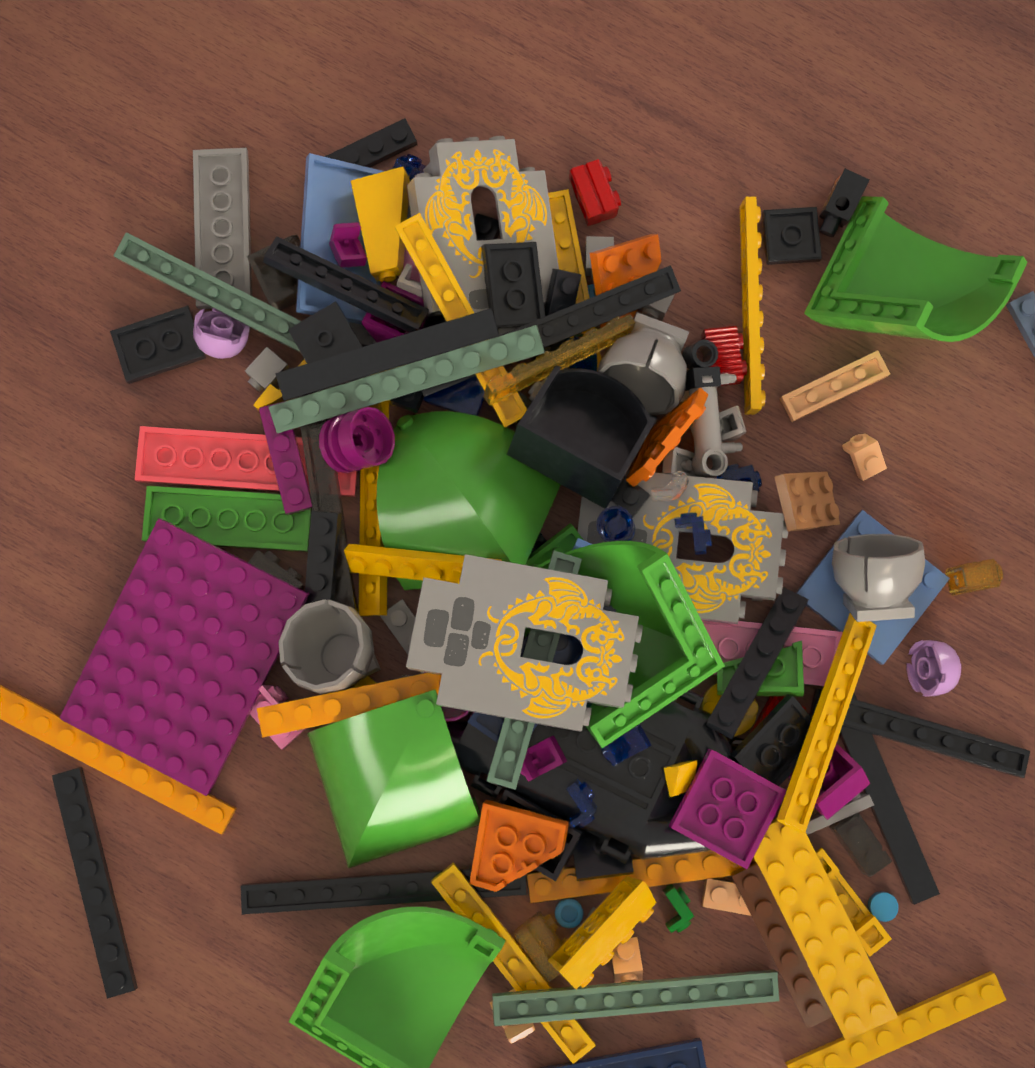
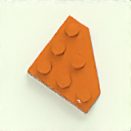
[589,234,662,334]
[626,387,709,487]
[469,799,569,892]

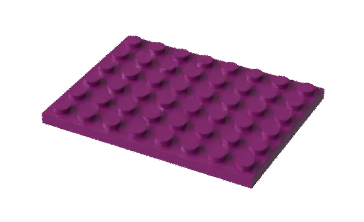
[60,518,309,796]

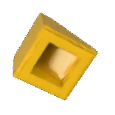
[664,760,697,797]

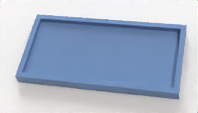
[296,153,384,325]

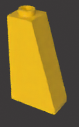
[351,167,410,282]

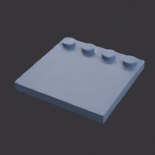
[796,510,950,665]

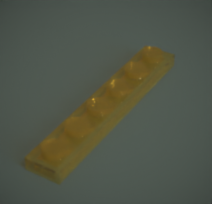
[483,314,636,405]

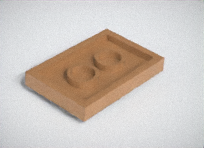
[775,472,840,532]

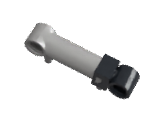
[682,340,743,478]

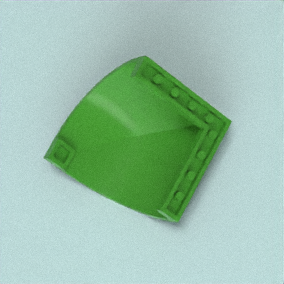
[804,196,1027,342]
[376,411,561,590]
[524,541,725,748]
[307,689,481,869]
[289,907,506,1068]

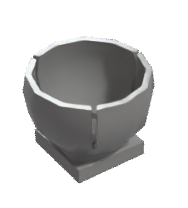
[598,312,689,415]
[832,534,925,622]
[279,600,381,694]

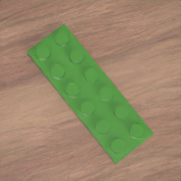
[142,486,313,552]

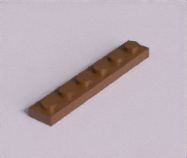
[730,861,833,1028]

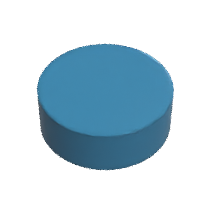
[868,891,899,922]
[555,898,583,928]

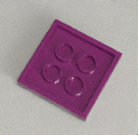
[669,749,786,869]

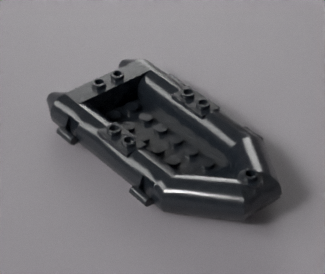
[446,636,735,864]

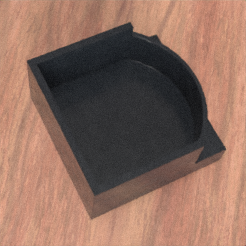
[507,365,657,509]

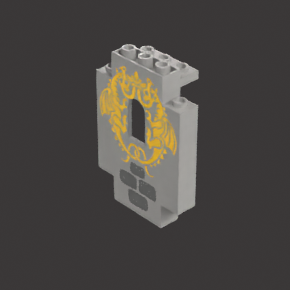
[407,136,559,335]
[578,470,788,624]
[406,554,643,732]

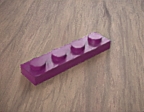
[259,401,314,515]

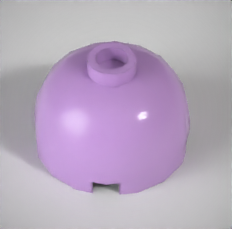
[193,308,250,359]
[906,640,961,697]

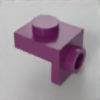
[329,222,367,268]
[521,735,567,781]

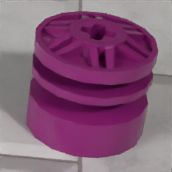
[319,407,395,473]

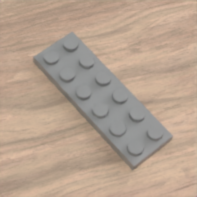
[193,148,252,309]

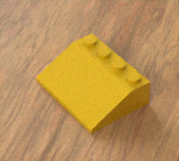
[548,876,657,990]

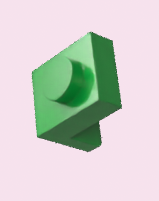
[662,884,695,933]

